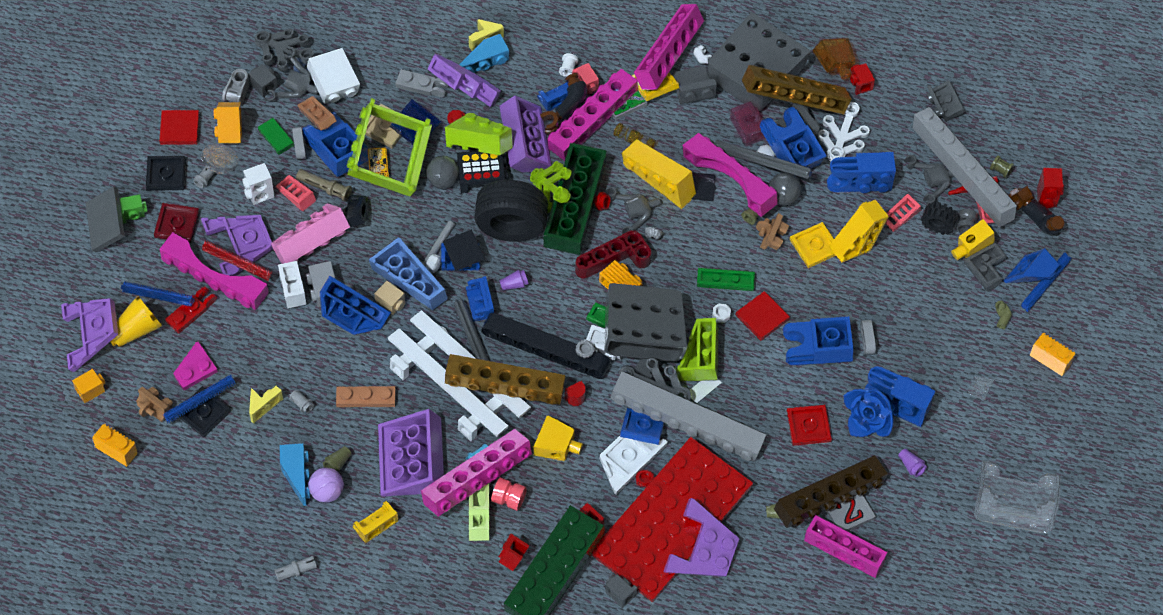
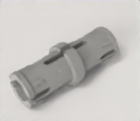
[274,556,317,582]

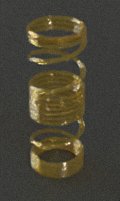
[613,123,655,148]

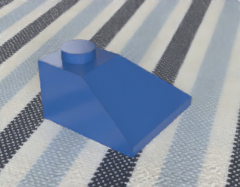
[1003,248,1059,283]

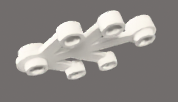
[818,102,870,161]

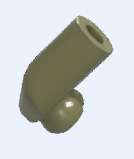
[995,301,1012,329]

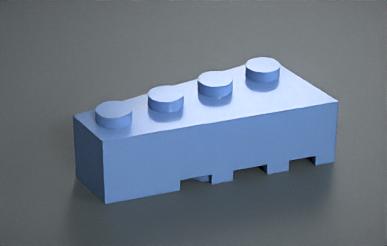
[369,237,448,310]

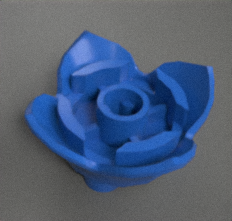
[844,388,895,437]

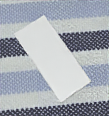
[690,379,722,403]

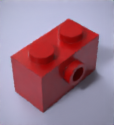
[1037,168,1064,208]

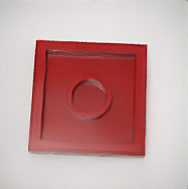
[159,110,199,145]
[735,291,790,341]
[786,405,832,446]

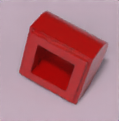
[565,381,586,406]

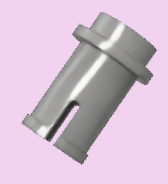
[194,164,216,188]
[289,390,314,413]

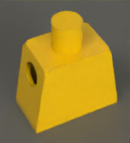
[951,219,994,260]
[534,415,583,461]

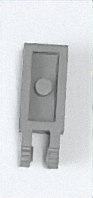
[395,69,448,97]

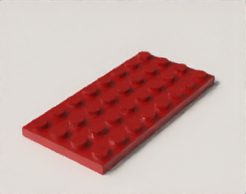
[591,437,753,602]

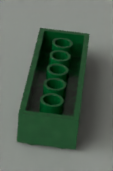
[543,143,607,255]
[503,505,605,615]

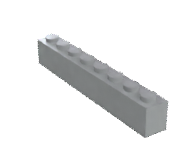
[913,107,1017,227]
[610,372,766,462]

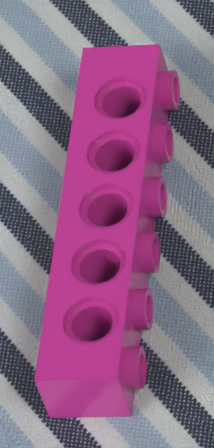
[634,4,704,90]
[547,69,638,161]
[421,429,532,517]

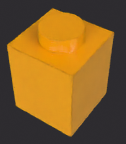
[72,369,105,403]

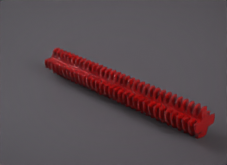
[202,240,272,281]

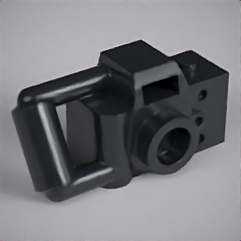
[343,195,369,227]

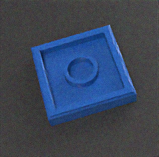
[620,408,664,445]

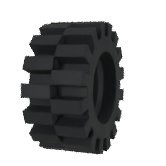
[921,202,958,235]

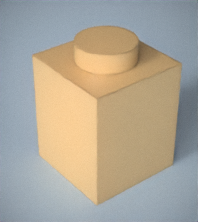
[374,281,405,315]

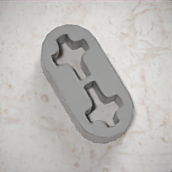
[292,127,306,160]
[860,320,876,354]

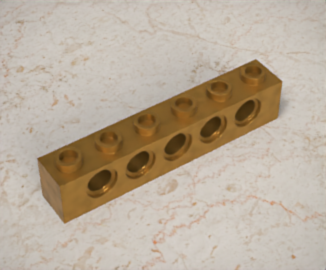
[742,65,852,114]
[445,354,565,405]

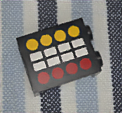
[457,151,508,194]

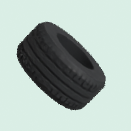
[474,180,548,242]

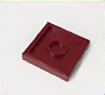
[154,203,200,243]

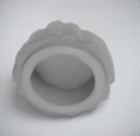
[645,227,663,240]
[575,340,594,358]

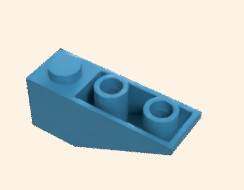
[459,34,509,73]
[280,443,310,506]

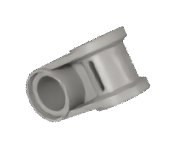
[222,69,250,105]

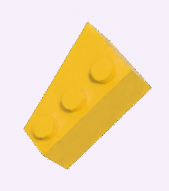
[829,200,889,263]

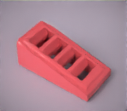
[276,175,316,211]
[885,194,921,232]

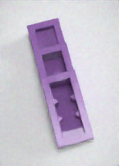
[427,54,501,107]

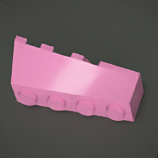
[270,203,350,264]

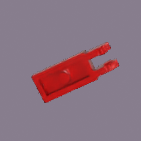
[165,286,217,334]

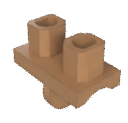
[756,213,789,250]
[136,387,173,422]

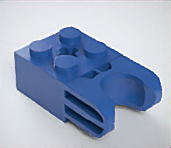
[760,107,827,176]
[302,112,368,177]
[827,152,896,193]
[783,316,853,365]
[865,366,935,427]

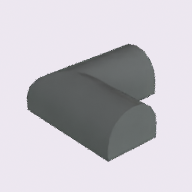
[964,243,1006,292]

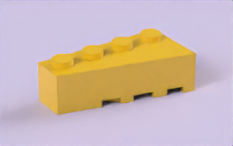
[622,139,696,209]

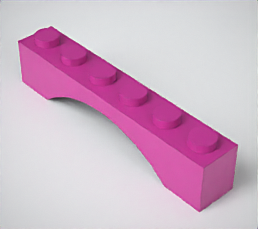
[682,133,777,217]
[159,232,269,310]

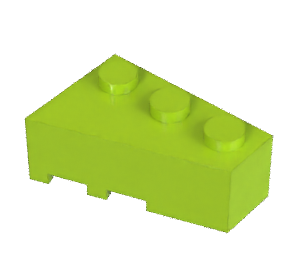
[445,113,513,155]
[676,318,718,381]

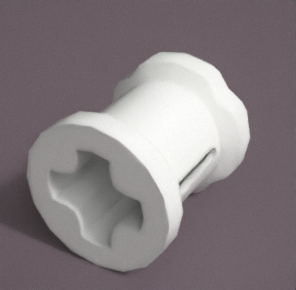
[559,53,578,77]

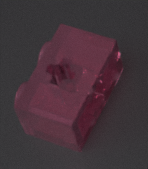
[730,101,765,147]

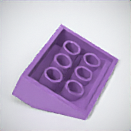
[378,409,444,497]

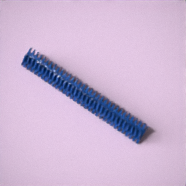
[1021,253,1072,312]
[121,281,195,307]
[163,374,236,423]

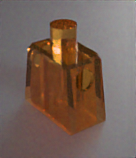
[812,38,856,80]

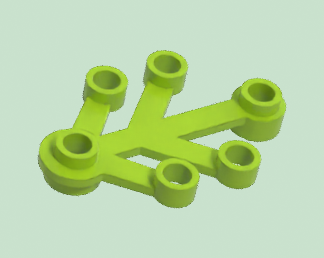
[530,161,571,213]

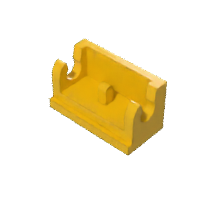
[353,501,398,543]

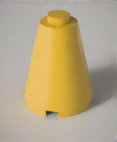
[110,296,162,347]

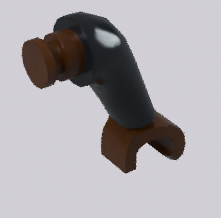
[540,73,587,135]
[1008,186,1064,235]

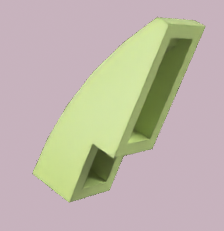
[469,483,489,541]

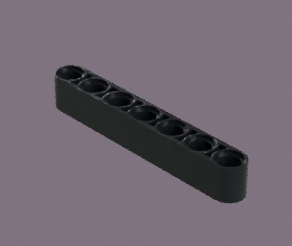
[481,313,611,379]

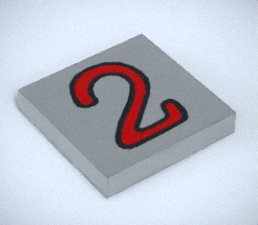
[826,495,876,532]

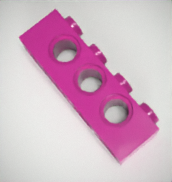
[804,515,888,578]

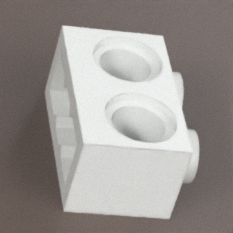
[242,163,274,205]
[278,261,306,308]

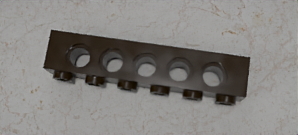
[774,455,888,528]

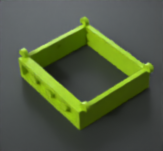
[347,98,432,196]

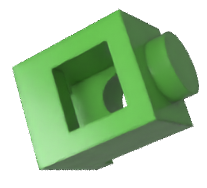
[119,194,148,224]

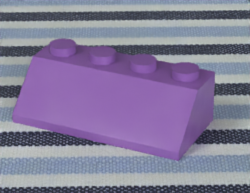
[500,95,551,172]

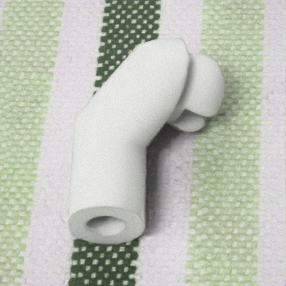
[693,45,712,64]

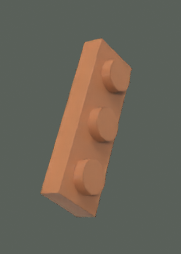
[297,96,336,131]
[336,386,396,407]

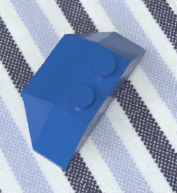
[320,276,391,335]

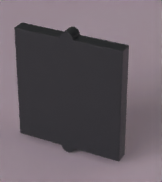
[691,172,716,202]
[443,229,485,271]

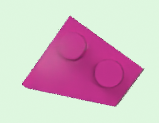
[173,342,218,391]

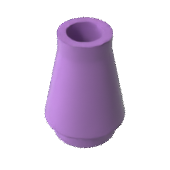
[499,270,529,291]
[898,448,927,477]

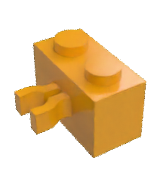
[214,102,242,143]

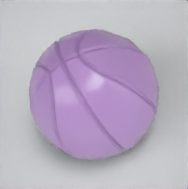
[308,467,344,503]

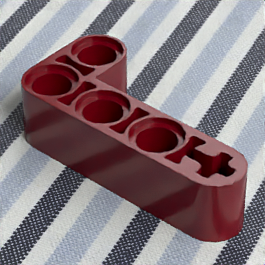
[575,231,651,279]

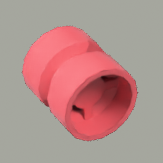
[491,477,527,511]

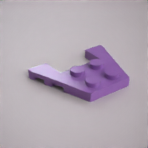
[201,215,273,276]
[61,298,118,372]
[663,498,739,577]

